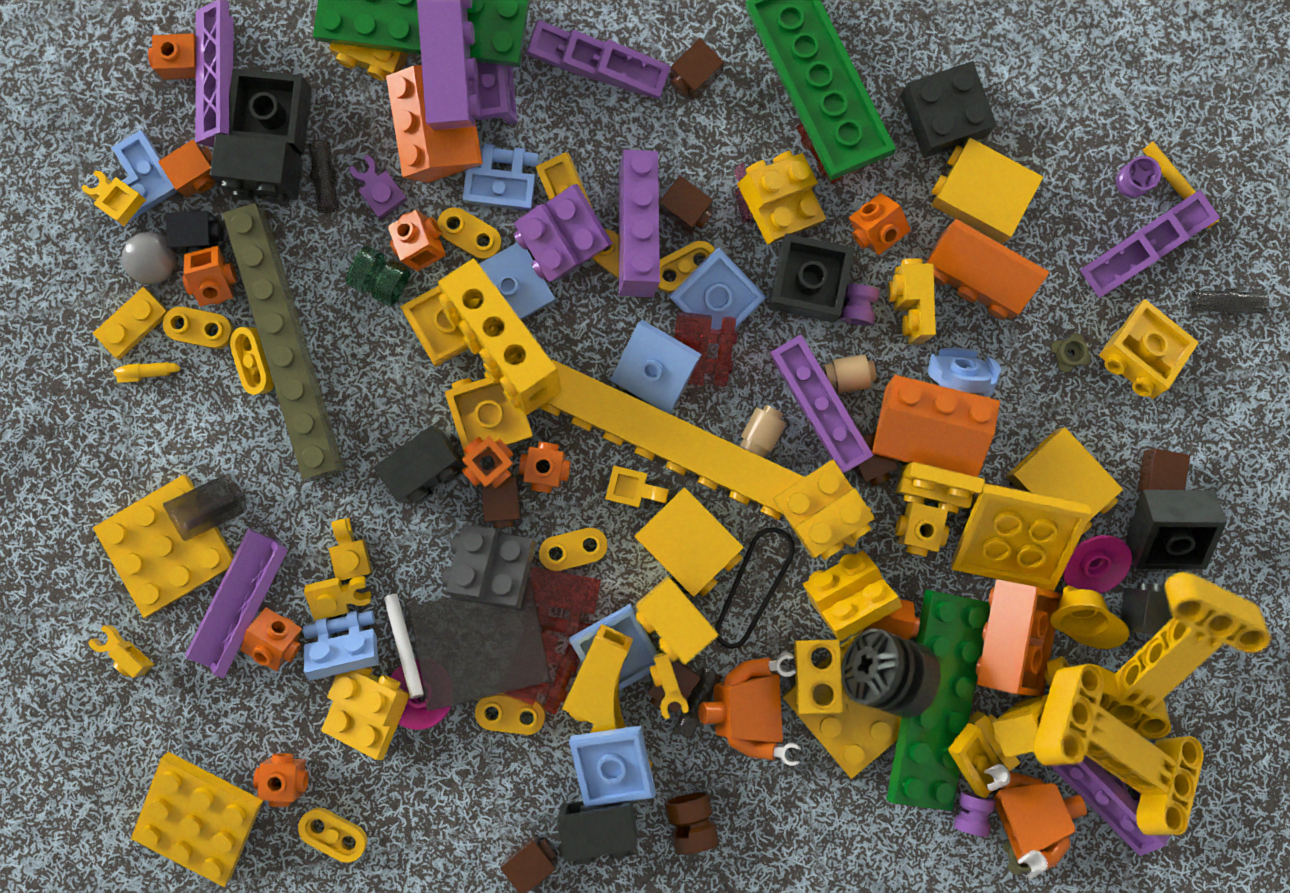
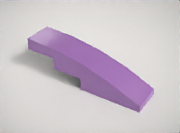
[525,19,670,99]
[1080,189,1220,298]

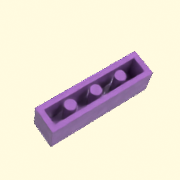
[417,0,480,130]
[618,149,660,297]

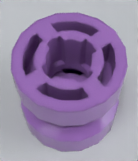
[1116,156,1162,198]
[840,284,880,326]
[953,791,996,837]

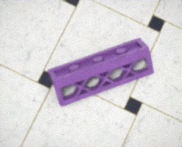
[195,0,233,148]
[472,62,518,124]
[770,334,873,474]
[185,528,288,679]
[1051,755,1170,856]

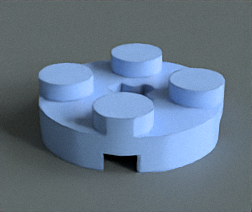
[928,347,1001,397]

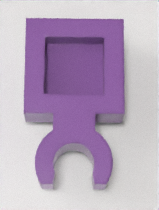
[349,155,408,220]

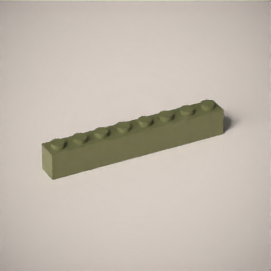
[222,202,345,481]

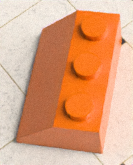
[386,65,483,183]
[924,219,1049,320]
[872,375,1000,477]
[976,579,1062,696]

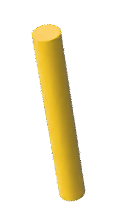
[1142,141,1219,228]

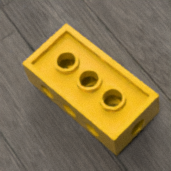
[438,258,561,416]

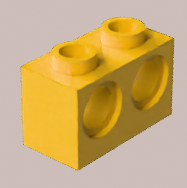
[794,639,848,714]
[992,694,1048,757]

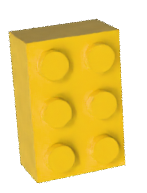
[635,576,718,664]

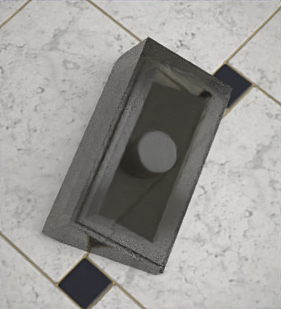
[163,474,247,541]

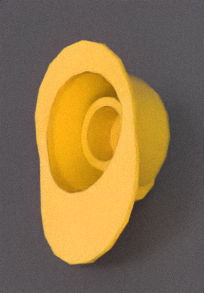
[1049,585,1130,649]

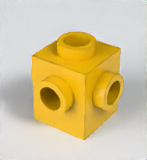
[895,502,949,557]

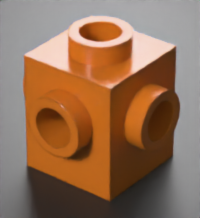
[848,193,911,255]
[387,210,446,272]
[182,245,238,307]
[461,436,513,488]
[519,442,571,493]
[240,607,302,672]
[253,753,309,807]

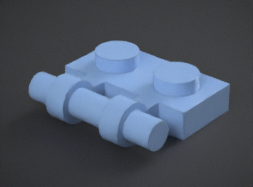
[462,144,539,211]
[303,610,378,681]

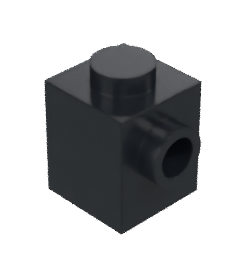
[166,210,224,254]

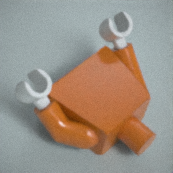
[698,652,801,766]
[984,764,1087,879]

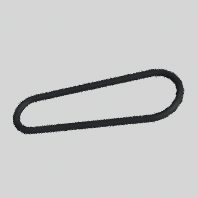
[715,527,795,649]

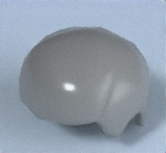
[122,232,177,285]

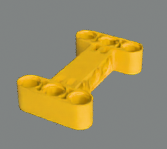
[1093,573,1271,739]
[1034,664,1204,836]

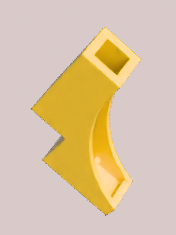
[562,624,653,768]

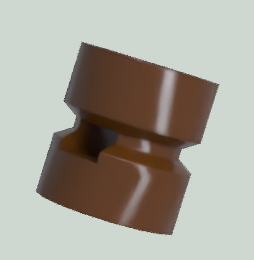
[664,792,720,855]

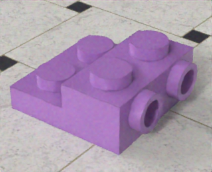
[514,184,613,282]

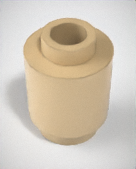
[823,354,876,394]
[740,404,787,458]

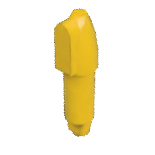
[114,362,181,383]

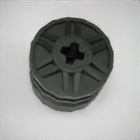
[842,628,941,719]

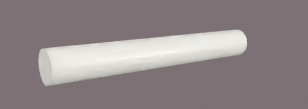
[384,594,424,699]

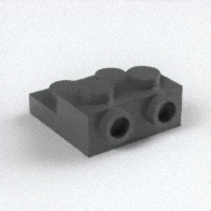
[442,525,536,610]

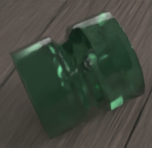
[346,245,411,308]

